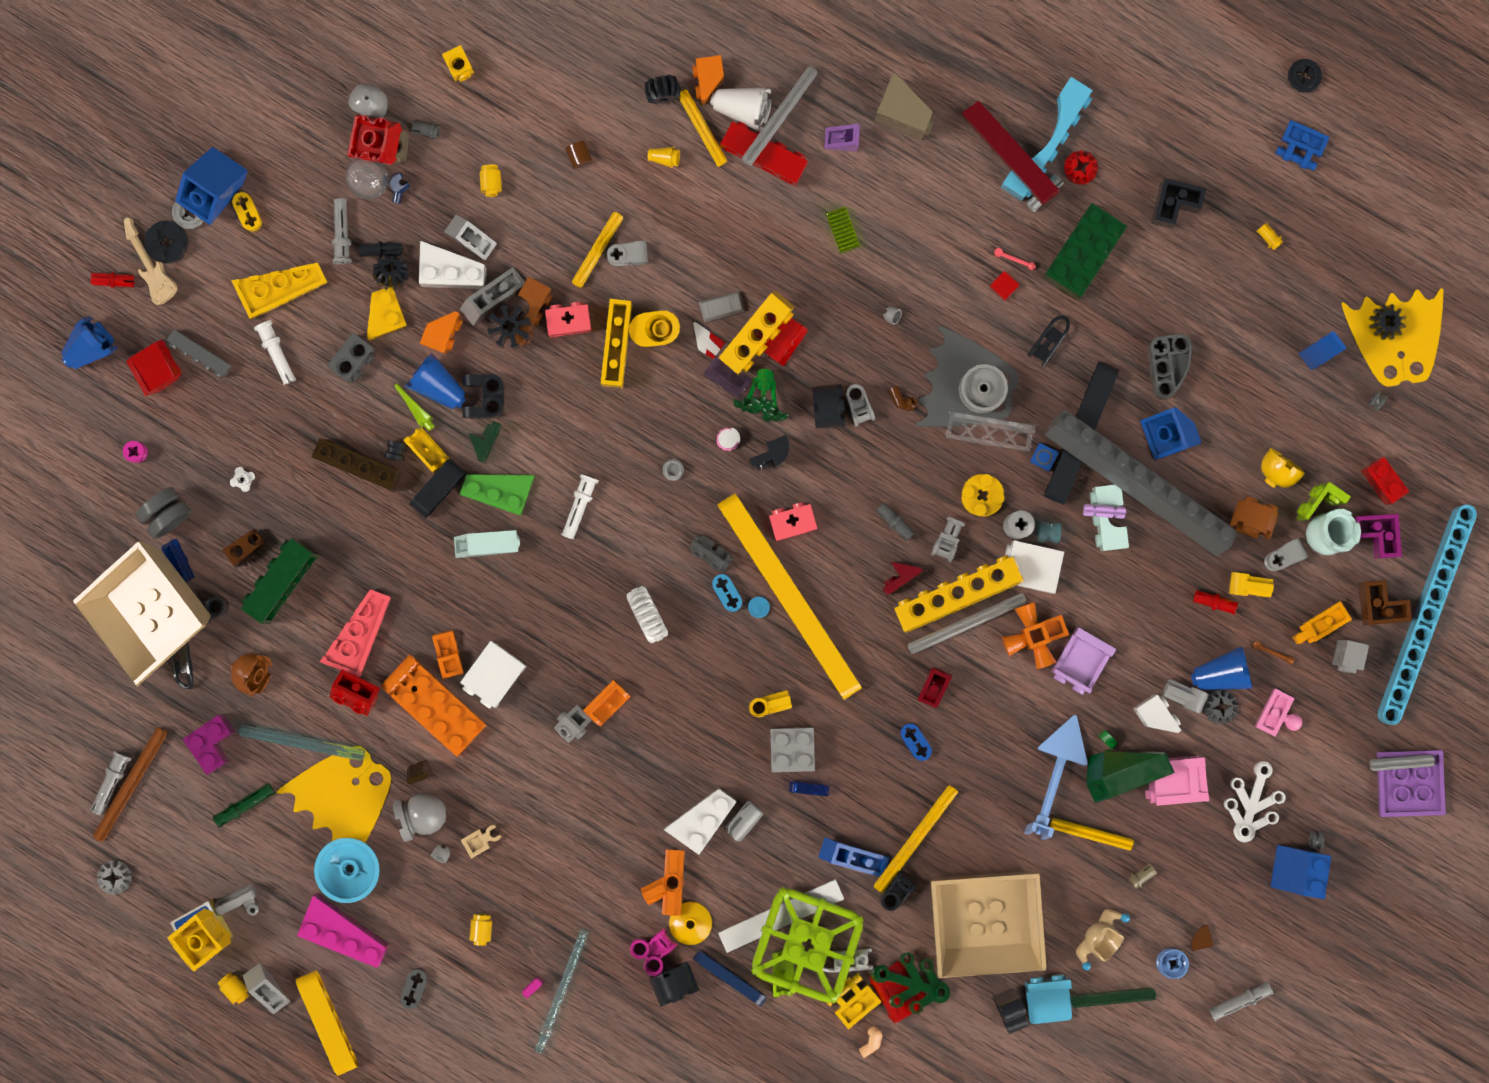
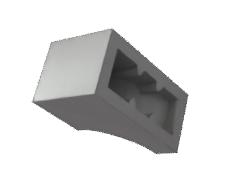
[444,215,497,261]
[243,963,291,1014]

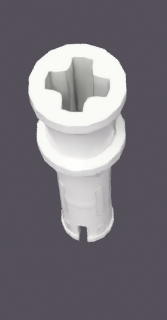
[254,320,296,385]
[561,474,599,540]

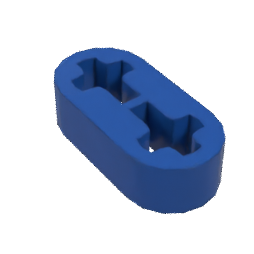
[900,723,932,761]

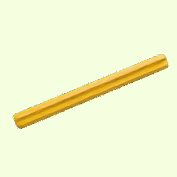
[874,785,958,893]

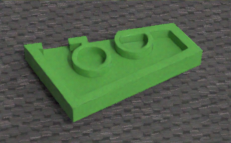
[460,475,535,516]

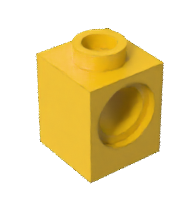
[442,45,474,82]

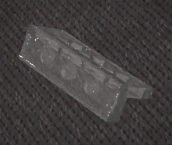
[945,412,1036,452]

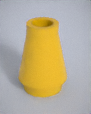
[648,147,680,168]

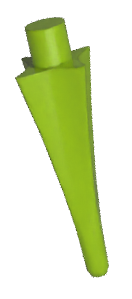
[394,383,435,431]

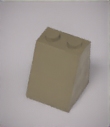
[875,73,934,140]

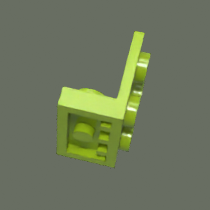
[1296,482,1351,521]

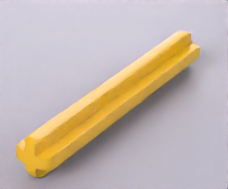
[678,90,727,167]
[572,212,623,288]
[1050,818,1134,850]

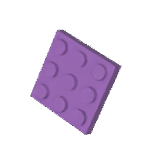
[1377,750,1446,817]

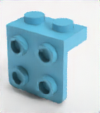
[1025,974,1072,1024]

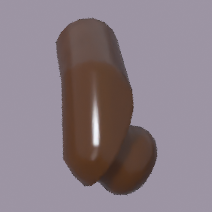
[888,386,917,411]

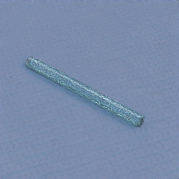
[239,725,365,761]

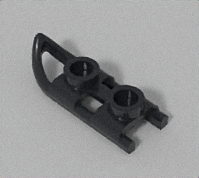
[1027,315,1070,367]
[170,641,193,689]

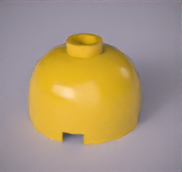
[1261,448,1305,488]

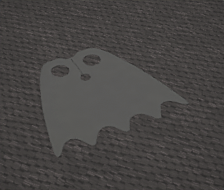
[915,326,1018,427]

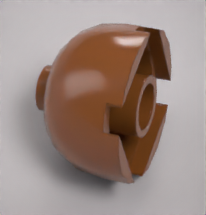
[231,652,272,697]

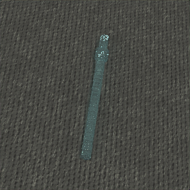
[534,929,589,1054]

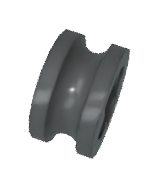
[1367,390,1388,412]
[1309,831,1324,850]

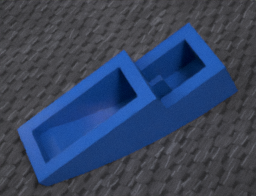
[1298,331,1347,370]

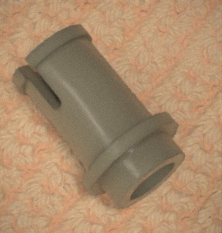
[1128,863,1157,889]

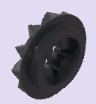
[1287,59,1322,93]

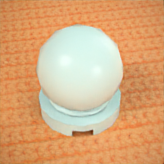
[1306,509,1361,555]

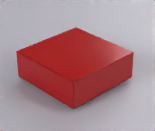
[989,271,1019,301]

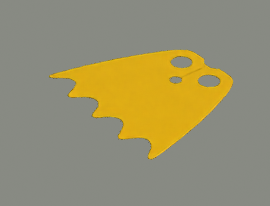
[1342,288,1444,387]
[277,746,391,843]

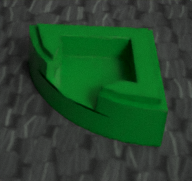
[1098,730,1118,750]

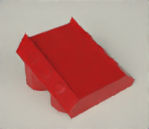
[347,115,403,165]
[754,312,808,367]
[126,339,182,396]

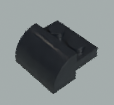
[749,435,789,471]

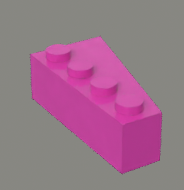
[297,893,389,968]

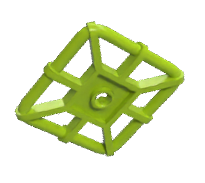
[751,887,864,1004]

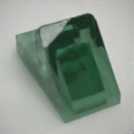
[469,421,503,464]

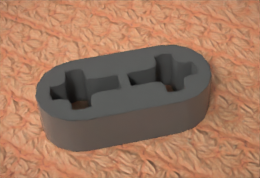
[400,968,428,1009]

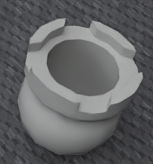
[393,792,446,842]

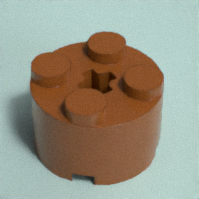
[1229,497,1279,540]

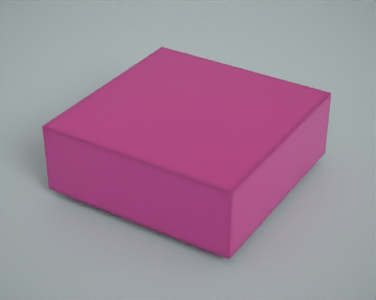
[522,976,544,999]

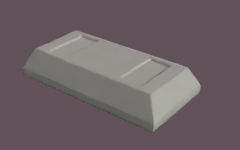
[699,291,745,323]

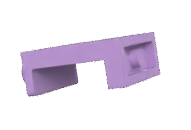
[1051,628,1116,695]

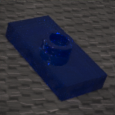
[161,538,195,583]

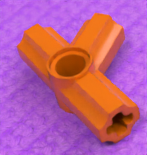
[640,849,685,916]

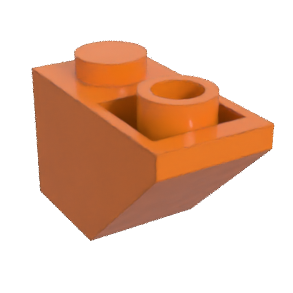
[692,55,724,105]
[419,311,463,355]

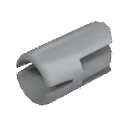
[725,801,763,842]

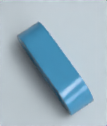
[712,574,742,612]

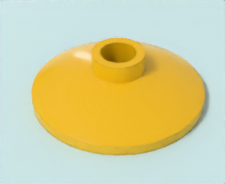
[669,902,712,945]

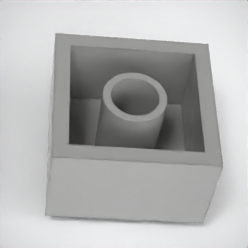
[770,727,815,772]

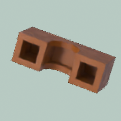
[499,276,553,347]

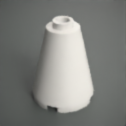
[710,88,771,131]

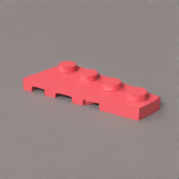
[320,589,391,677]

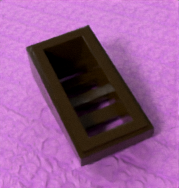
[406,760,433,785]

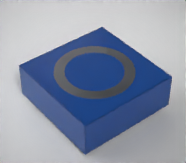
[1030,443,1059,472]

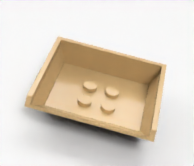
[73,541,211,687]
[931,871,1046,978]

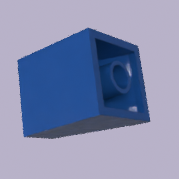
[175,147,248,225]
[1270,844,1331,899]

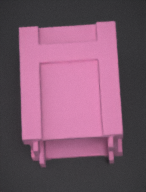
[1145,755,1209,806]

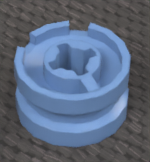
[1156,948,1189,979]

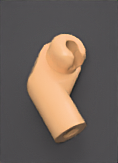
[859,1026,882,1058]

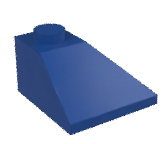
[1140,407,1202,460]

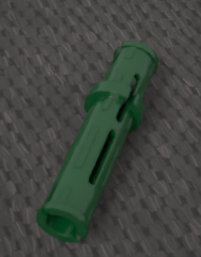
[212,782,275,828]

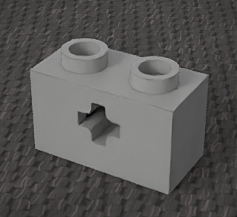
[1332,640,1369,674]

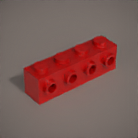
[720,121,808,187]

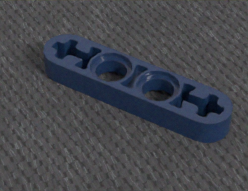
[693,949,768,1006]

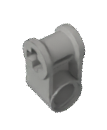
[607,241,649,267]
[845,384,875,427]
[1264,538,1308,571]

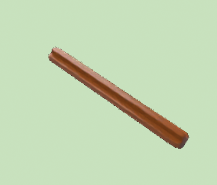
[93,727,168,842]

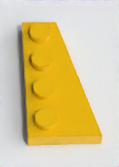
[231,263,328,320]

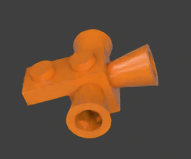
[1001,602,1069,670]

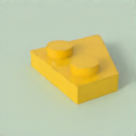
[367,287,407,341]

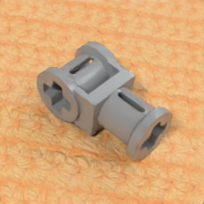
[931,517,965,563]

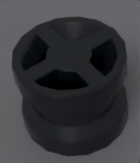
[383,440,408,462]

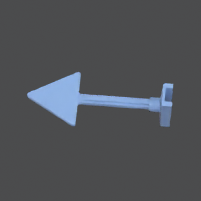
[1024,715,1088,840]

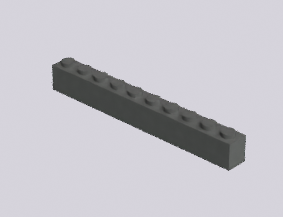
[1044,409,1238,556]

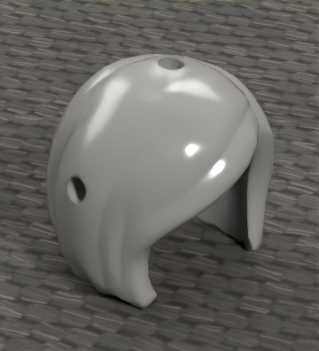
[348,83,388,118]

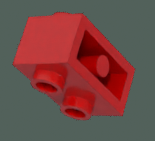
[329,669,380,716]

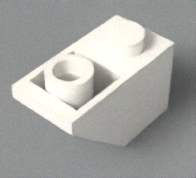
[1133,694,1181,733]

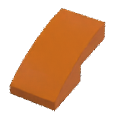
[432,629,464,679]

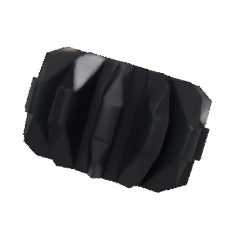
[644,75,681,104]
[373,254,409,291]
[1369,304,1406,340]

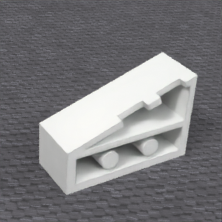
[419,241,487,289]
[664,788,737,855]

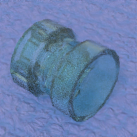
[1037,521,1061,544]

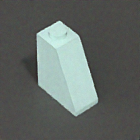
[454,530,520,558]

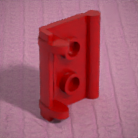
[869,957,925,1023]

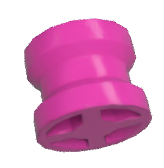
[123,441,148,463]

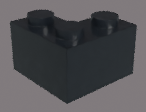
[1151,178,1206,229]

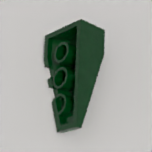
[1086,750,1175,803]

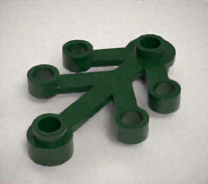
[871,952,950,1014]

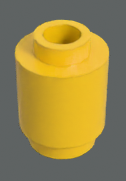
[479,164,502,197]
[469,913,492,946]
[217,972,249,1005]

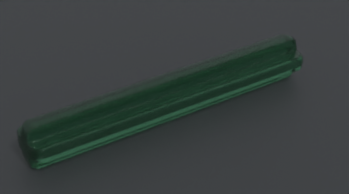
[1070,988,1156,1008]

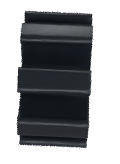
[487,305,532,350]

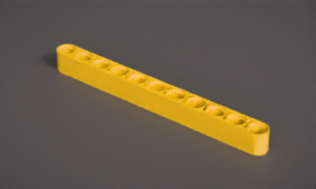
[717,493,862,700]

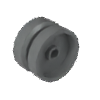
[135,487,192,540]

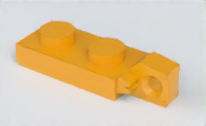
[1292,601,1352,645]

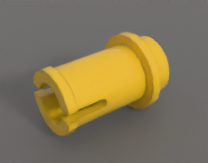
[1256,223,1283,250]

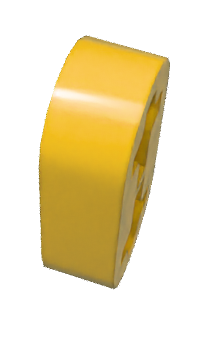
[232,192,262,232]

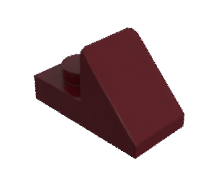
[882,562,923,596]
[917,667,953,708]

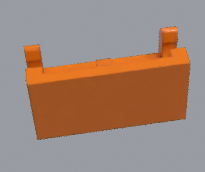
[583,680,631,727]

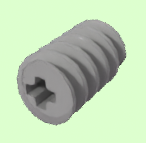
[1003,510,1035,539]

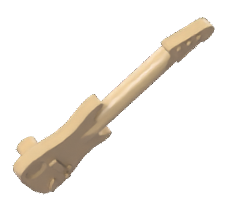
[124,218,177,305]

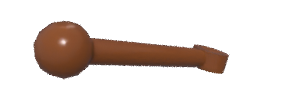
[1252,641,1295,664]

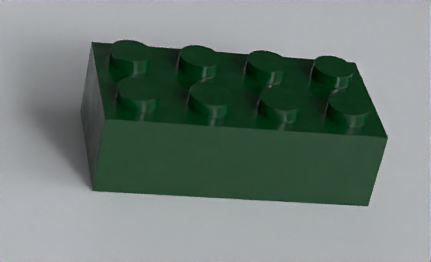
[1042,203,1127,301]
[241,538,319,624]

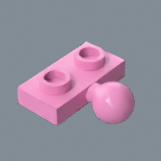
[1255,689,1303,737]

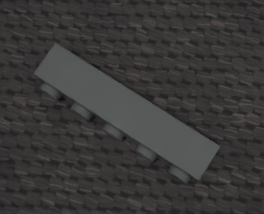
[167,329,232,377]

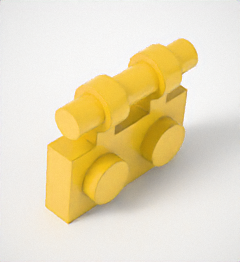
[827,973,881,1029]

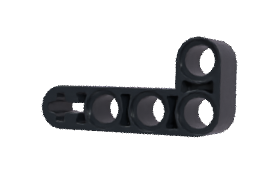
[993,988,1029,1034]

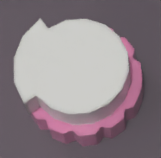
[716,427,740,451]

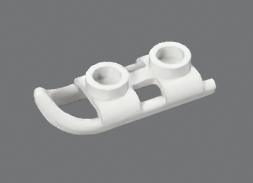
[823,948,873,973]

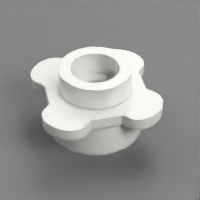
[230,467,255,492]

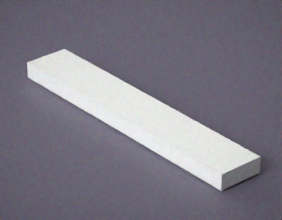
[718,879,844,953]

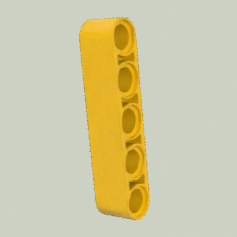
[296,970,358,1076]

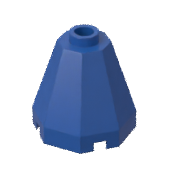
[61,316,117,369]

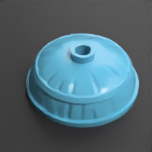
[314,838,380,903]

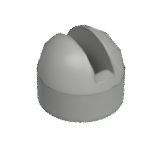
[883,306,902,325]
[431,844,450,863]

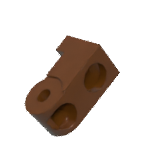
[222,529,266,567]

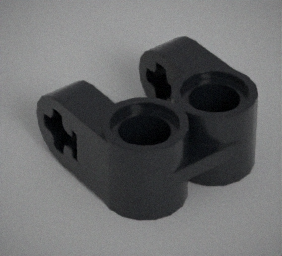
[462,374,505,419]

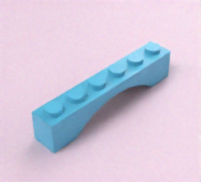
[1000,77,1093,201]

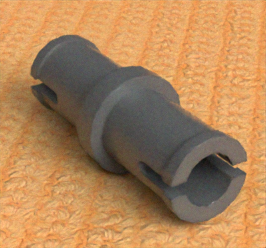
[876,503,915,542]

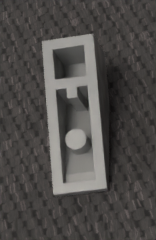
[460,267,525,326]

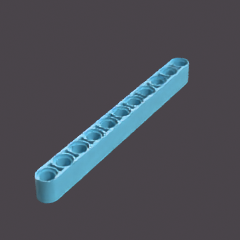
[1377,505,1477,725]

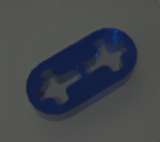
[788,781,830,796]

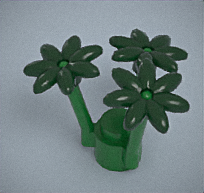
[733,369,789,422]

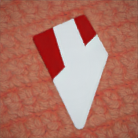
[693,322,725,359]

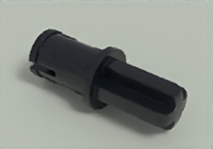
[359,241,403,258]

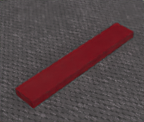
[962,100,1059,206]

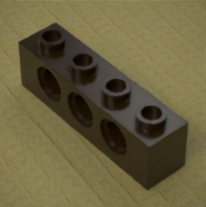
[311,438,402,492]

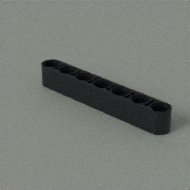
[1043,361,1119,505]

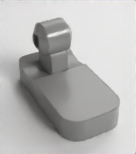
[214,884,259,916]

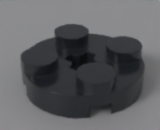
[145,220,189,264]

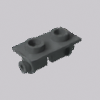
[689,534,733,573]

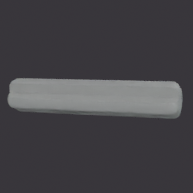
[1369,755,1435,771]

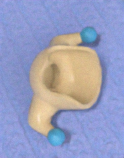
[1076,909,1130,971]

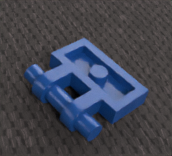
[1275,120,1330,171]

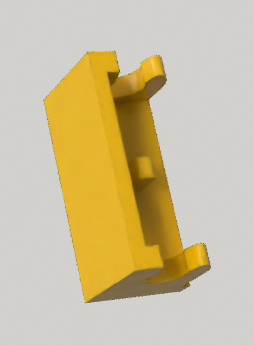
[404,428,450,473]

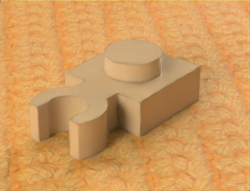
[461,824,502,859]

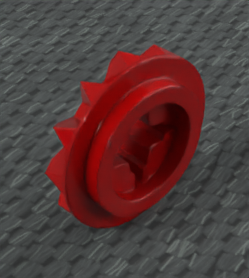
[1064,150,1098,185]

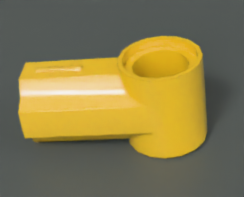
[1229,572,1274,597]
[748,690,792,717]

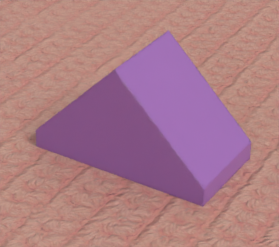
[824,124,860,152]

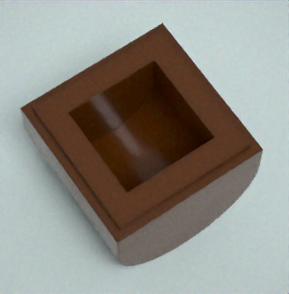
[565,141,593,169]

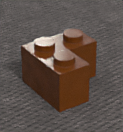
[1358,580,1412,625]

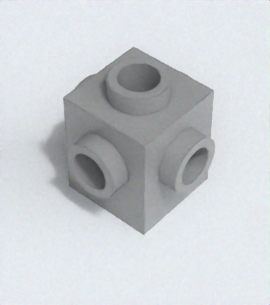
[554,705,592,743]

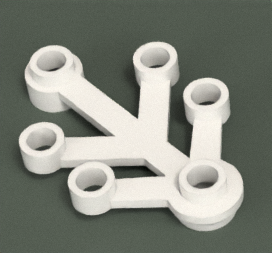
[1224,761,1285,842]

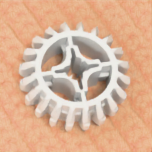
[627,586,668,643]

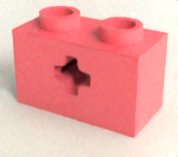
[545,302,592,338]
[769,502,817,541]

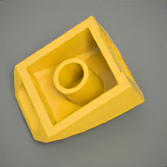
[167,908,231,972]

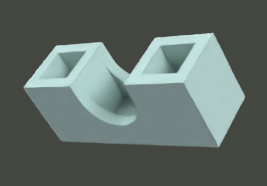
[1090,485,1129,552]

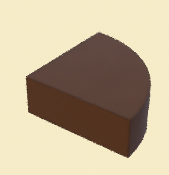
[1191,924,1213,951]

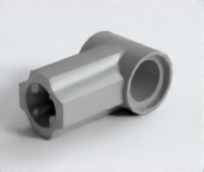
[1162,679,1209,714]

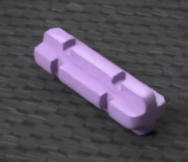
[1083,504,1126,519]

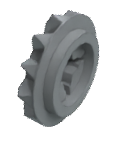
[172,202,203,229]
[96,860,132,895]

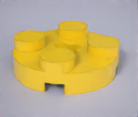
[961,474,1004,517]

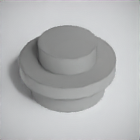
[662,459,684,481]

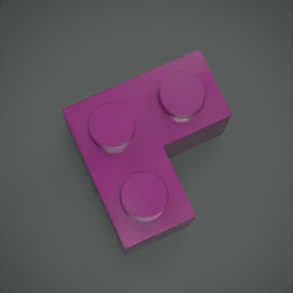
[1353,514,1402,559]
[182,714,235,775]

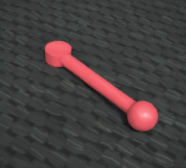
[994,248,1036,270]

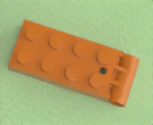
[380,654,488,757]

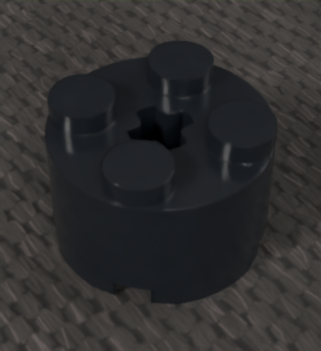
[812,384,846,429]
[649,961,700,1007]

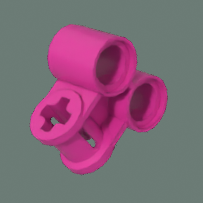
[630,928,678,976]

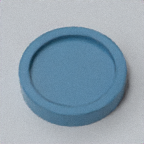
[748,597,770,618]

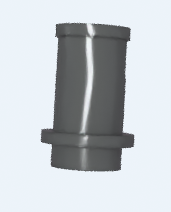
[412,120,440,139]

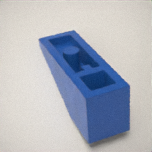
[818,837,890,877]

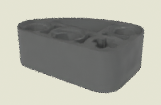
[1147,334,1192,400]

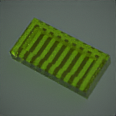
[825,206,860,254]

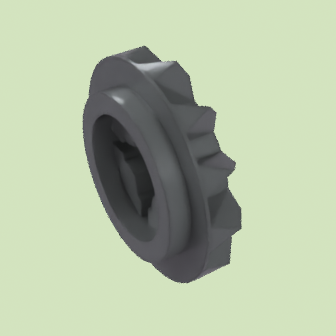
[1204,690,1239,724]

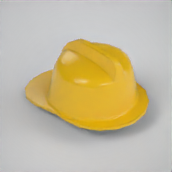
[629,311,680,347]

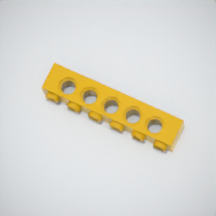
[894,555,1025,633]

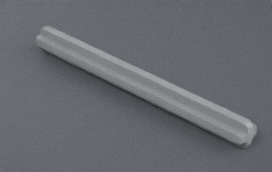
[742,66,817,166]
[908,593,1027,654]

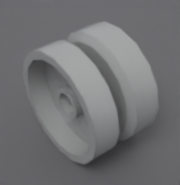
[958,364,1008,414]

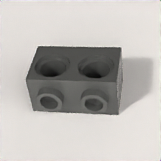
[327,332,376,384]

